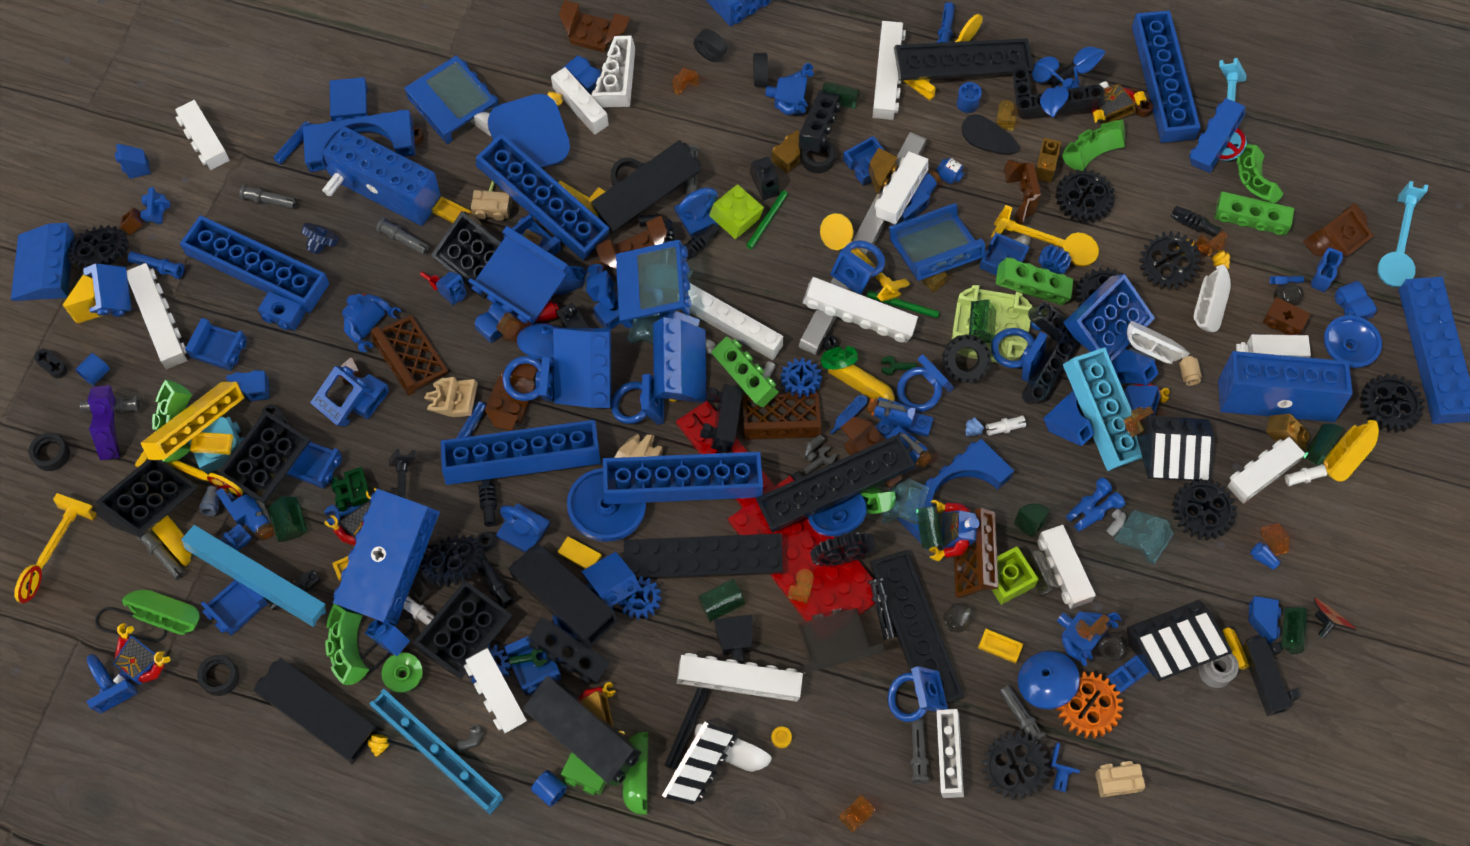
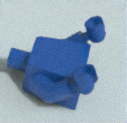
[765,63,814,116]
[342,294,401,353]
[1057,611,1122,666]

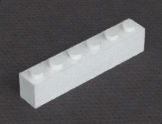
[872,21,906,120]
[127,263,188,370]
[802,277,918,343]
[678,283,783,360]
[676,653,803,702]

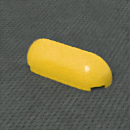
[828,364,895,402]
[1323,420,1379,482]
[152,515,192,567]

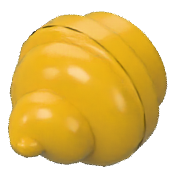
[548,91,563,107]
[1211,250,1230,269]
[368,734,389,757]

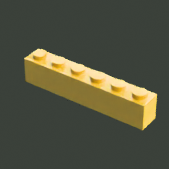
[141,382,244,460]

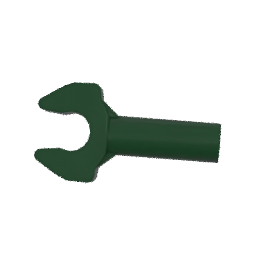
[881,356,916,376]
[509,649,548,667]

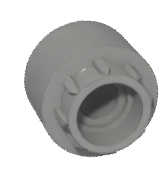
[1199,654,1239,688]

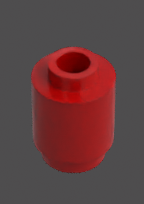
[535,300,559,323]

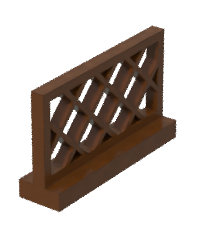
[371,315,448,396]
[743,393,821,440]
[954,508,998,598]

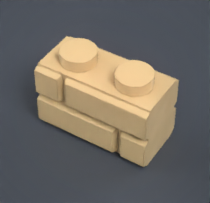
[471,190,512,221]
[1095,761,1145,798]

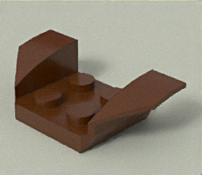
[559,0,630,52]
[1004,160,1041,225]
[1302,203,1374,257]
[595,216,667,273]
[485,364,537,431]
[840,417,902,488]

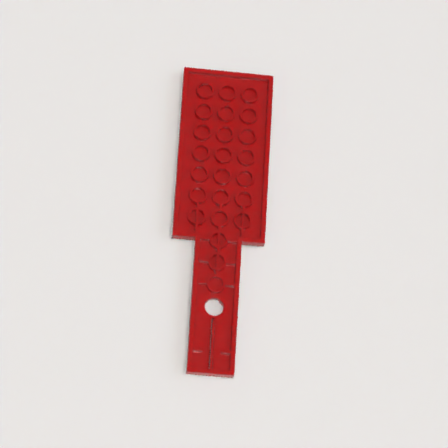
[676,401,878,642]

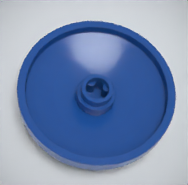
[567,468,646,542]

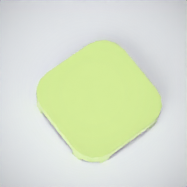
[952,285,1032,363]

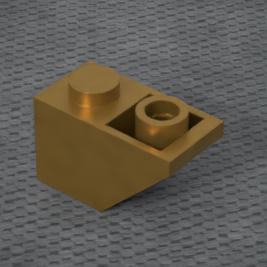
[772,130,800,174]
[1035,138,1061,183]
[868,148,898,194]
[1266,414,1310,450]

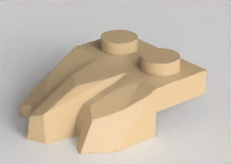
[424,377,478,417]
[614,434,663,458]

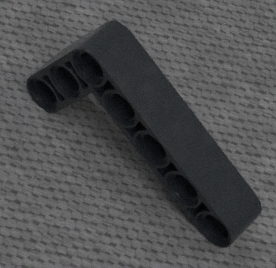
[1013,67,1105,119]
[1022,302,1078,404]

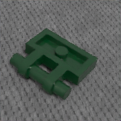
[331,467,370,512]

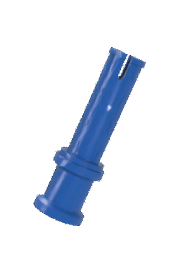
[936,2,955,43]
[127,251,184,279]

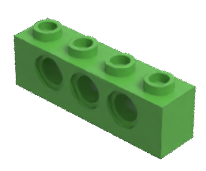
[1214,191,1294,236]
[996,257,1073,305]
[711,336,779,408]

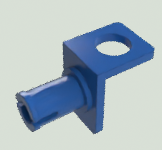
[1049,743,1080,792]

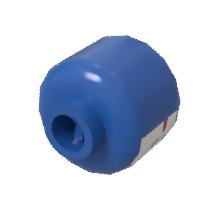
[936,158,964,184]

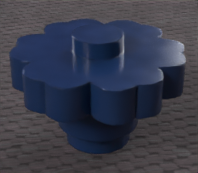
[301,223,338,254]

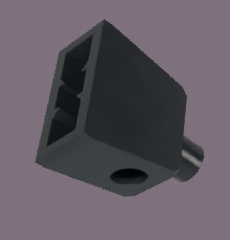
[750,157,780,201]
[714,615,753,664]

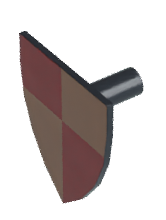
[1314,597,1356,638]

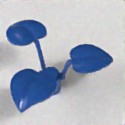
[1032,47,1106,118]

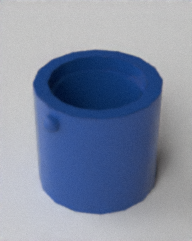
[956,82,982,113]
[75,353,110,386]
[531,770,568,807]

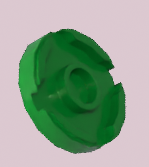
[820,346,858,370]

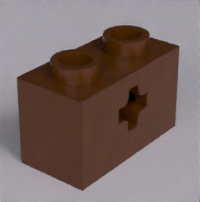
[1262,297,1311,335]

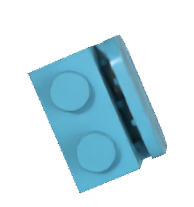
[188,417,244,474]

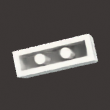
[1247,335,1311,358]

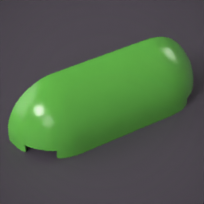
[122,590,199,635]
[623,732,648,815]

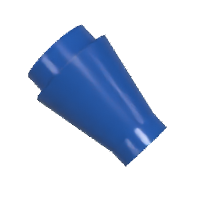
[1250,542,1281,570]

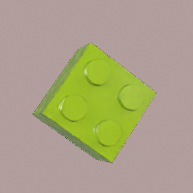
[709,184,764,239]
[992,546,1038,605]

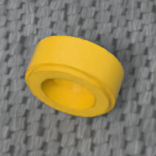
[771,726,792,748]

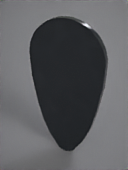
[962,114,1020,154]

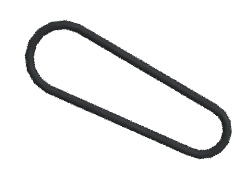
[95,607,167,642]

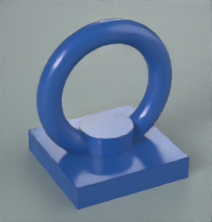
[674,187,719,237]
[830,240,885,295]
[991,328,1047,382]
[897,354,955,412]
[503,356,554,402]
[611,374,665,424]
[496,503,551,553]
[86,654,138,714]
[888,666,948,722]

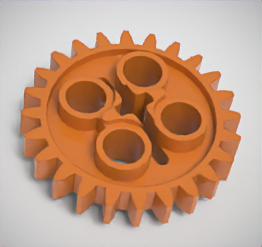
[1056,671,1123,739]

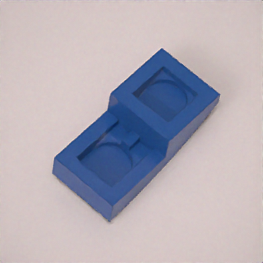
[1106,655,1150,693]

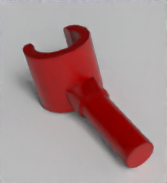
[420,272,440,290]

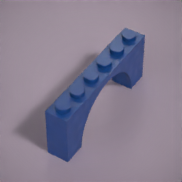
[303,109,416,172]
[1043,349,1159,446]
[895,439,1014,550]

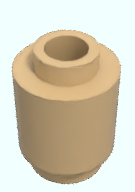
[1179,356,1202,386]

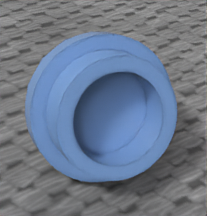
[965,417,985,436]

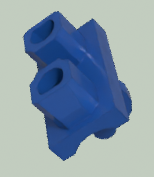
[140,187,170,225]
[220,524,253,551]

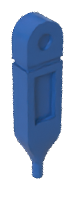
[830,395,868,434]

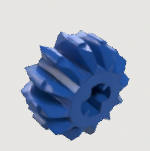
[1038,245,1071,274]

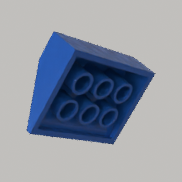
[11,223,74,301]
[1063,274,1155,362]
[653,317,706,403]
[553,328,612,408]

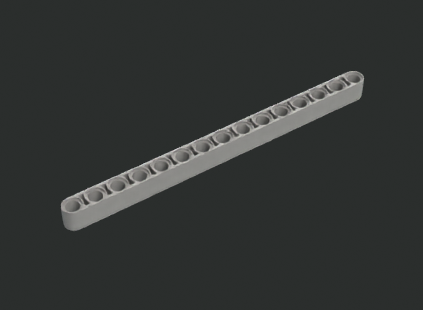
[799,132,927,355]

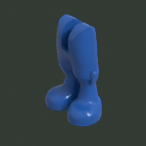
[1066,477,1125,532]

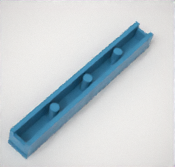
[181,525,326,627]
[369,689,504,815]

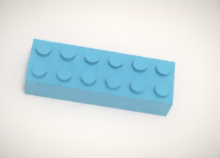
[1063,347,1142,471]

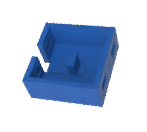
[843,136,884,186]
[979,232,1029,276]

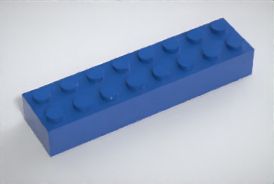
[1132,10,1201,143]
[476,133,610,261]
[180,215,329,313]
[1398,277,1470,424]
[441,420,601,485]
[603,452,763,504]

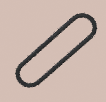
[361,616,415,672]

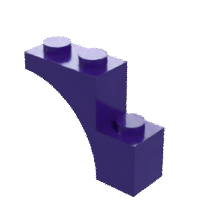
[87,385,121,461]

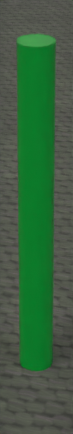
[746,190,788,249]
[866,290,940,319]

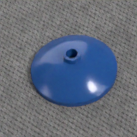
[1324,315,1382,368]
[517,323,561,360]
[808,494,867,536]
[1018,651,1080,709]

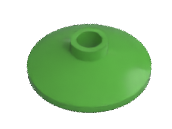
[381,653,423,693]

